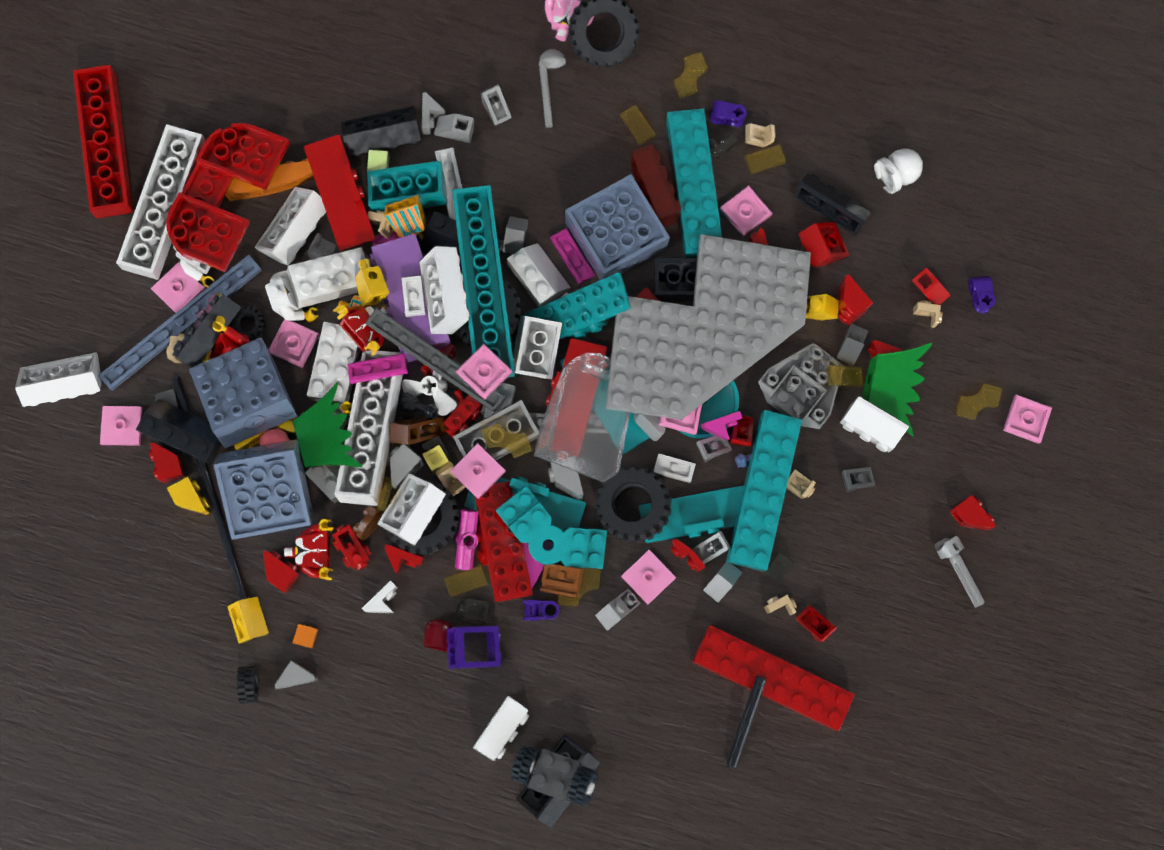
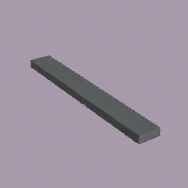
[365,308,505,412]

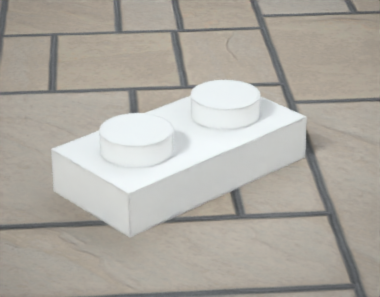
[402,276,426,317]
[653,454,696,483]

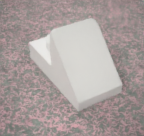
[362,581,397,613]

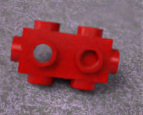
[443,389,483,438]
[332,525,371,571]

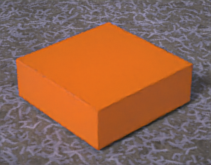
[293,624,318,649]

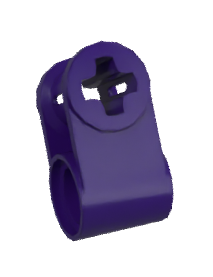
[710,100,746,127]
[969,276,996,314]
[523,600,560,621]

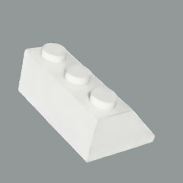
[507,243,571,307]
[513,315,562,380]
[840,396,909,452]
[378,473,446,545]
[473,696,529,761]

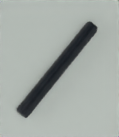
[727,675,766,769]

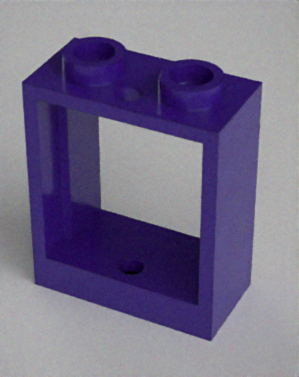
[447,626,502,669]

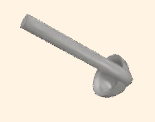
[539,49,566,128]

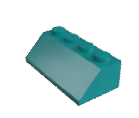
[367,161,448,212]

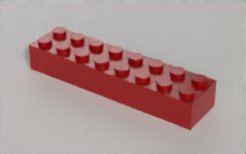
[73,65,134,219]
[692,625,855,731]

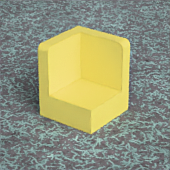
[422,445,449,475]

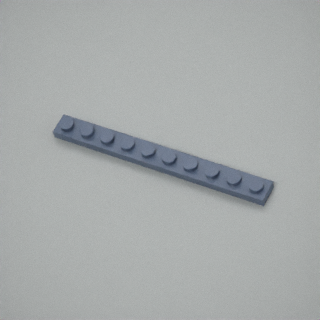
[98,255,262,391]

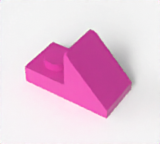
[700,411,742,441]

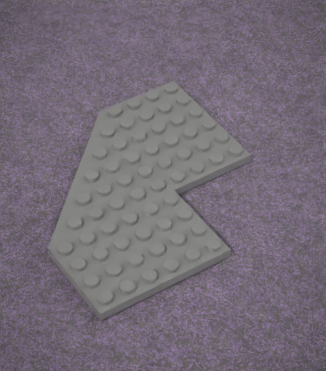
[605,235,811,420]

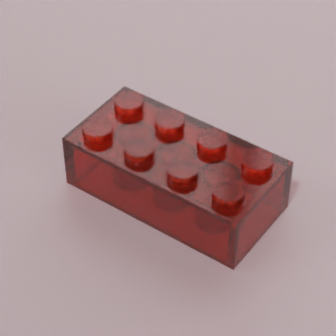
[630,144,681,228]

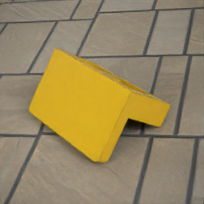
[227,597,269,644]

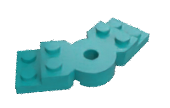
[495,485,607,569]

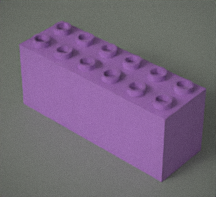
[369,234,451,362]

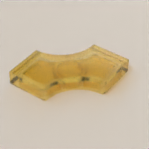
[673,52,708,98]
[955,383,1002,420]
[481,422,532,458]
[377,477,392,511]
[558,568,601,607]

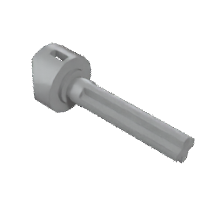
[935,536,985,608]

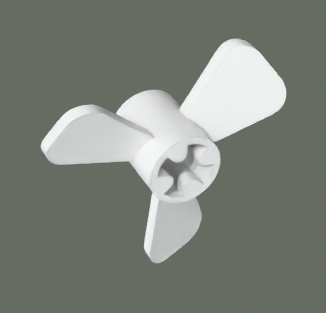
[402,371,458,416]

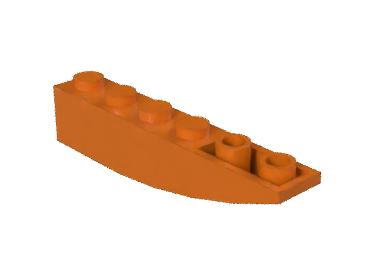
[226,158,315,201]

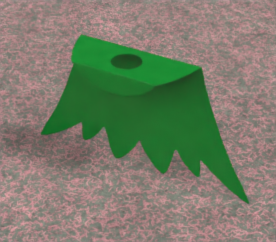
[862,343,933,437]
[293,382,363,468]

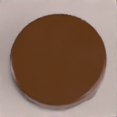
[353,504,385,540]

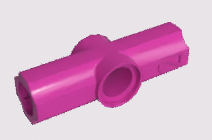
[455,509,479,570]

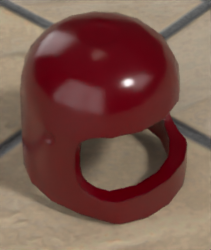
[423,619,453,652]

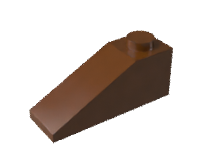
[389,416,445,445]

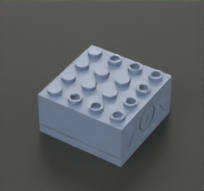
[565,174,670,280]
[189,337,297,448]
[214,439,314,540]

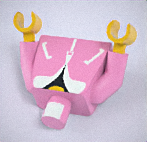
[545,0,594,41]

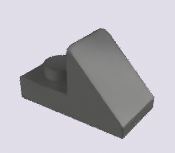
[836,324,868,366]
[841,467,875,492]

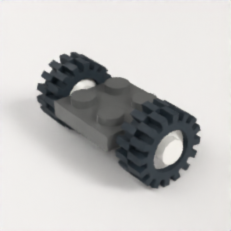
[511,745,598,806]

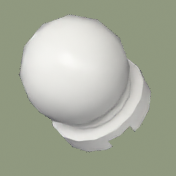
[874,148,923,194]

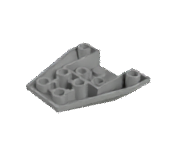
[758,343,844,429]

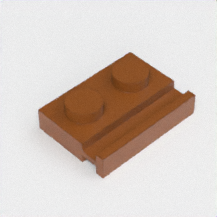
[540,564,583,598]

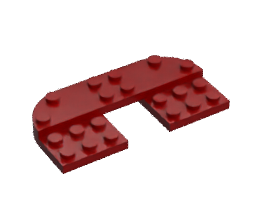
[166,123,290,272]

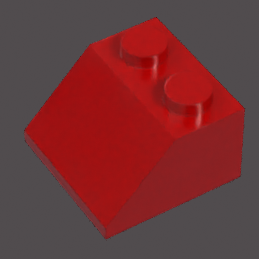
[798,222,849,267]
[837,274,873,326]

